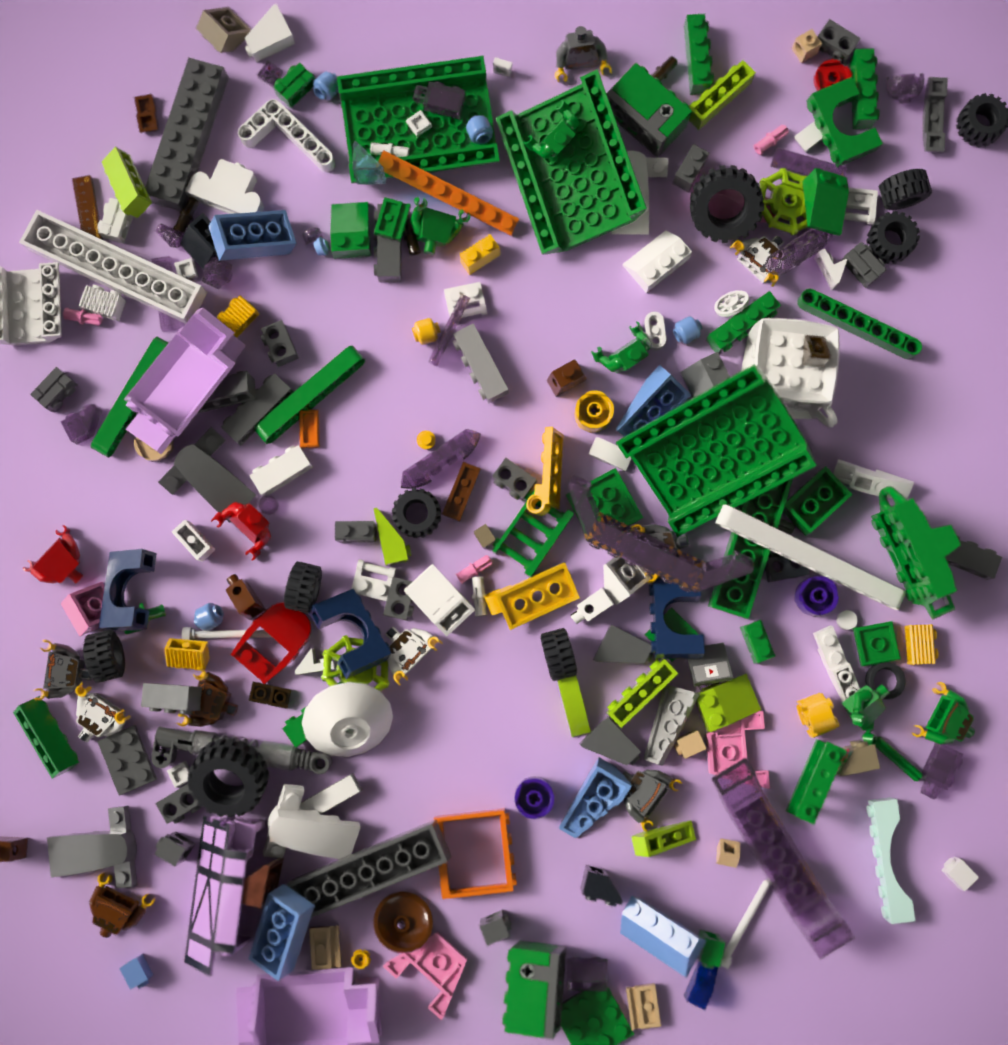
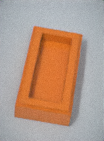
[299,409,320,448]

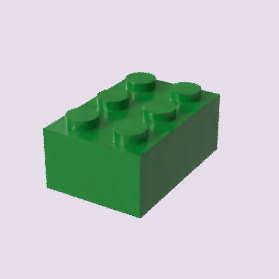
[783,466,853,536]

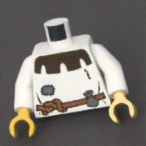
[730,236,784,287]
[385,626,443,685]
[75,683,131,742]

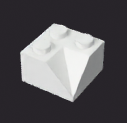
[603,548,651,605]

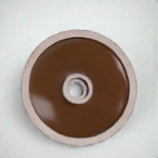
[373,892,433,954]

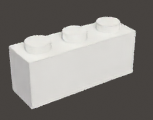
[249,445,313,497]

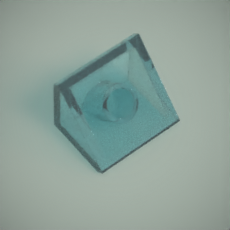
[353,141,387,185]

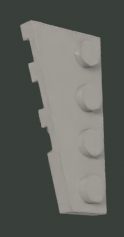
[643,685,700,766]

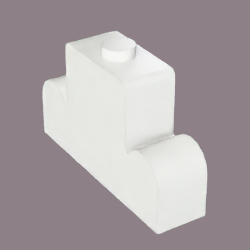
[185,159,264,214]

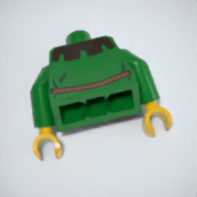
[911,682,975,745]

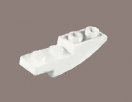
[833,459,914,499]
[813,625,860,702]

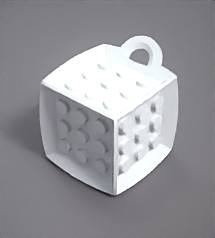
[741,318,840,428]

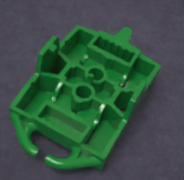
[871,486,960,620]

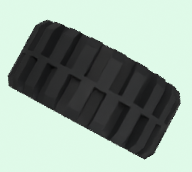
[690,165,764,243]
[187,738,269,818]

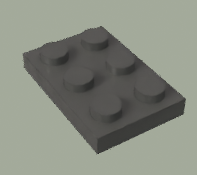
[97,725,157,796]

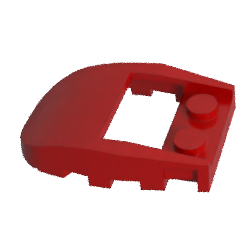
[230,602,312,684]

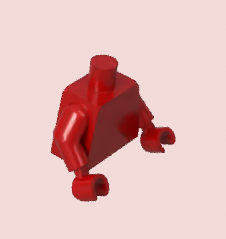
[211,502,271,561]
[23,525,84,584]

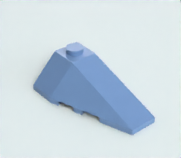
[616,365,691,437]
[558,757,632,838]

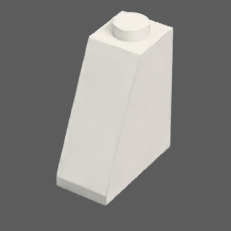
[245,4,295,62]

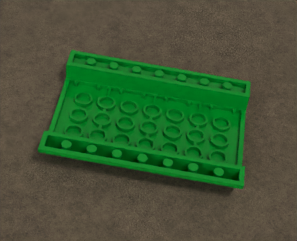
[337,55,500,184]
[496,69,647,255]
[616,364,816,537]

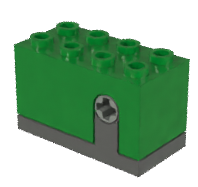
[607,63,692,158]
[502,940,567,1040]

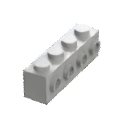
[452,323,509,404]

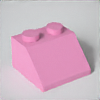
[61,582,105,636]

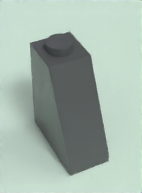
[593,625,654,664]
[579,717,641,765]

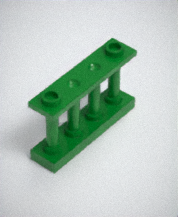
[492,490,574,578]
[785,739,846,825]

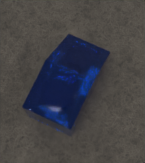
[683,961,718,1010]

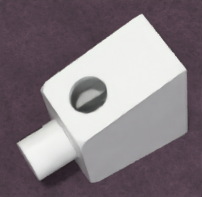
[571,587,614,624]

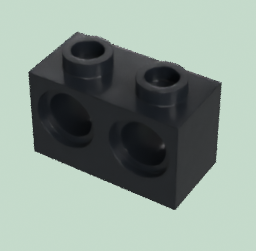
[765,553,810,582]

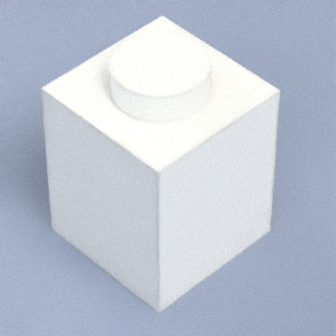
[941,857,979,891]

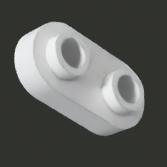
[644,312,666,350]

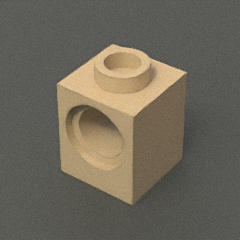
[792,29,822,63]
[674,730,706,759]

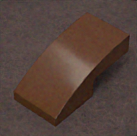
[134,94,159,133]

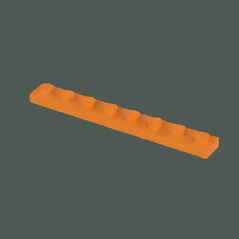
[376,150,519,236]

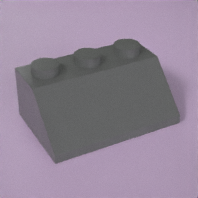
[680,352,730,398]

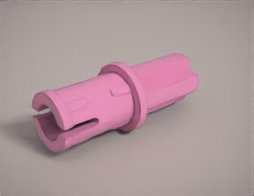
[754,125,789,155]
[63,308,102,326]
[456,555,493,584]

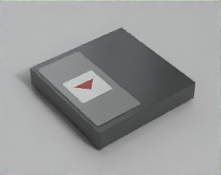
[687,642,733,686]

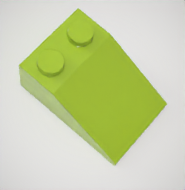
[695,673,761,732]

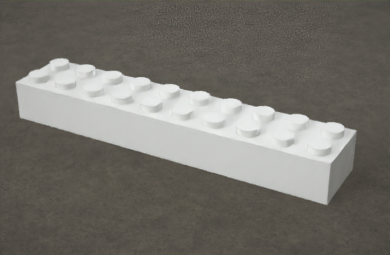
[19,210,207,323]

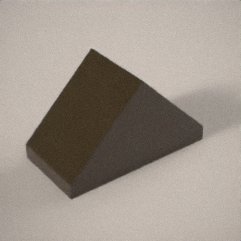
[803,335,831,367]

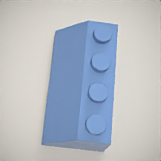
[620,896,706,978]

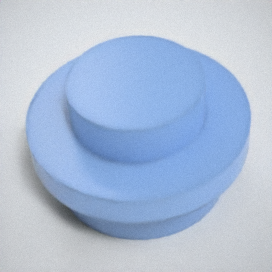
[314,237,330,256]

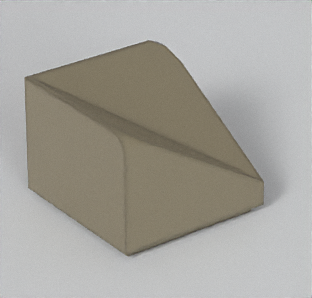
[474,524,495,549]

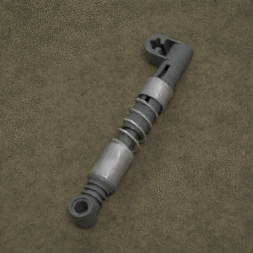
[152,726,332,774]

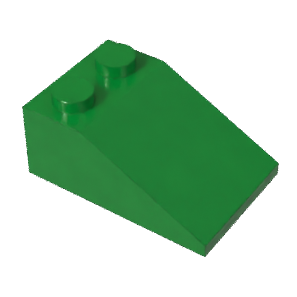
[802,168,849,236]
[330,202,371,259]

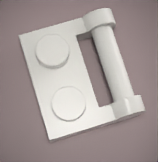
[844,187,878,225]
[444,282,487,322]
[351,559,396,601]

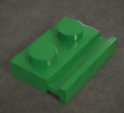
[374,197,411,242]

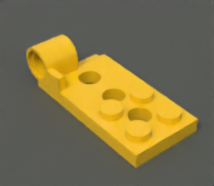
[526,427,564,516]
[484,562,580,630]

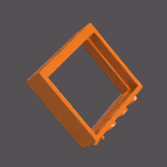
[434,808,517,899]

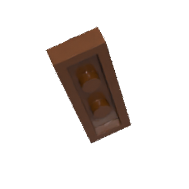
[442,462,481,522]

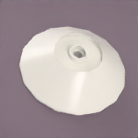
[302,682,393,757]

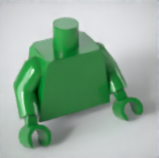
[523,100,579,159]
[410,197,470,255]
[591,321,652,373]
[842,684,889,745]

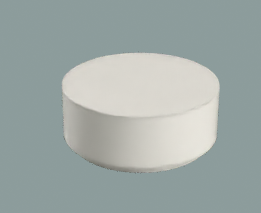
[836,610,858,630]

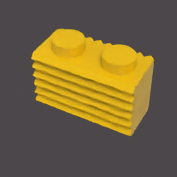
[460,234,500,275]
[216,295,260,338]
[904,624,939,665]
[165,638,210,670]

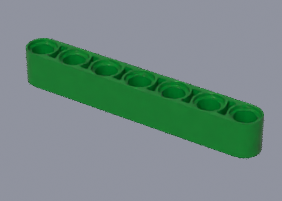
[797,289,922,360]
[91,337,169,458]
[254,345,366,444]

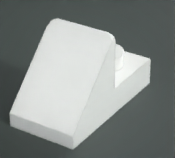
[814,249,847,290]
[295,649,337,675]

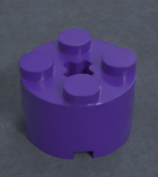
[794,576,839,616]
[515,777,554,819]

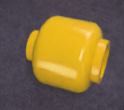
[412,318,441,345]

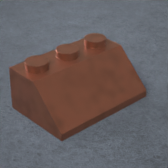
[241,858,284,908]

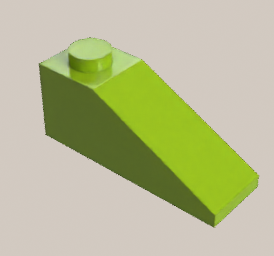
[373,508,412,566]
[631,820,696,857]

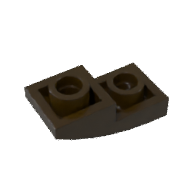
[248,681,292,709]

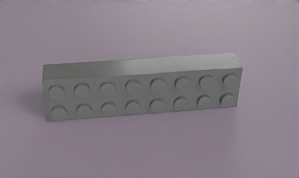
[145,57,229,211]
[287,819,452,918]

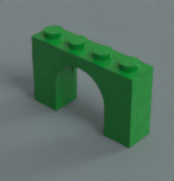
[807,77,883,168]

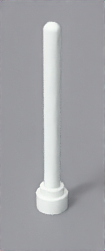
[182,627,273,640]
[721,880,771,969]

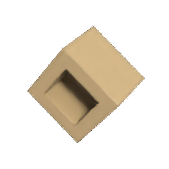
[717,838,740,868]

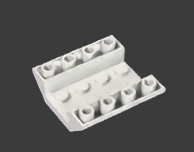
[0,262,62,346]

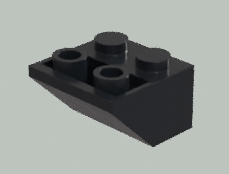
[180,213,219,271]
[580,865,623,907]

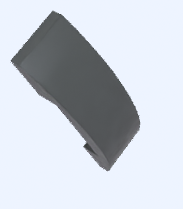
[923,77,948,152]

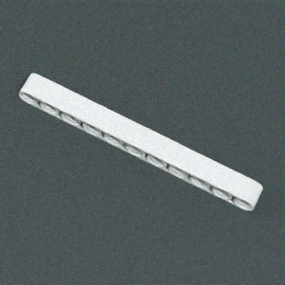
[715,505,906,610]

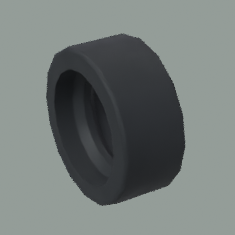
[865,662,906,700]

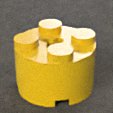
[574,391,614,433]
[796,693,840,738]

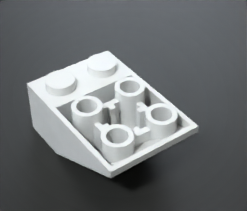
[404,564,475,636]

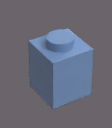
[119,954,154,990]

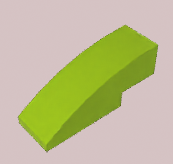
[557,676,591,737]

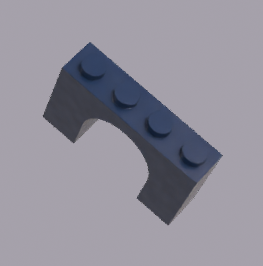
[99,549,157,631]
[648,578,705,659]
[309,588,391,679]

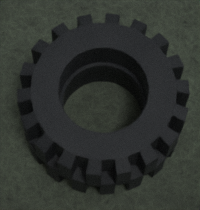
[956,93,1008,147]
[879,169,932,210]
[866,211,920,264]
[392,488,442,538]
[284,561,322,614]
[540,628,577,681]
[83,630,125,683]

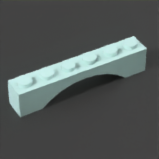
[866,797,915,924]

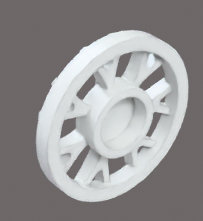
[714,291,750,317]

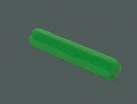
[875,737,923,782]

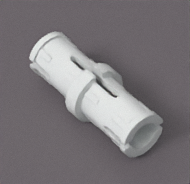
[370,142,409,157]
[472,577,487,617]

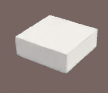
[493,57,512,77]
[406,110,432,137]
[174,258,199,280]
[167,761,190,788]

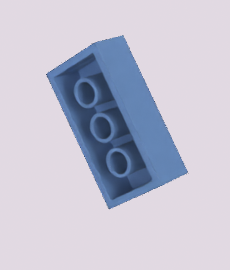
[208,210,297,261]
[248,884,315,981]

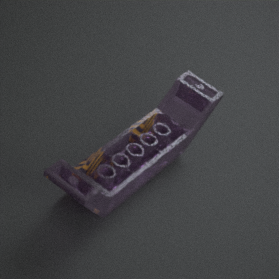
[568,475,754,593]
[711,757,855,960]

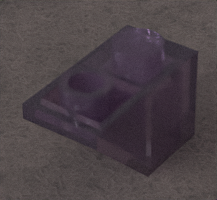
[61,404,102,445]

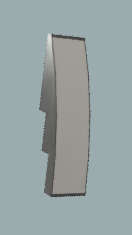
[299,773,362,815]

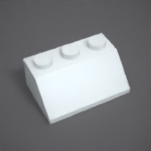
[623,230,692,293]

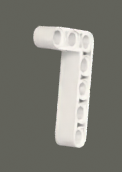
[238,99,335,172]

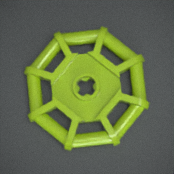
[759,168,808,235]
[321,635,390,691]

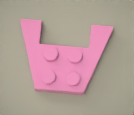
[706,711,770,789]
[383,931,467,1020]

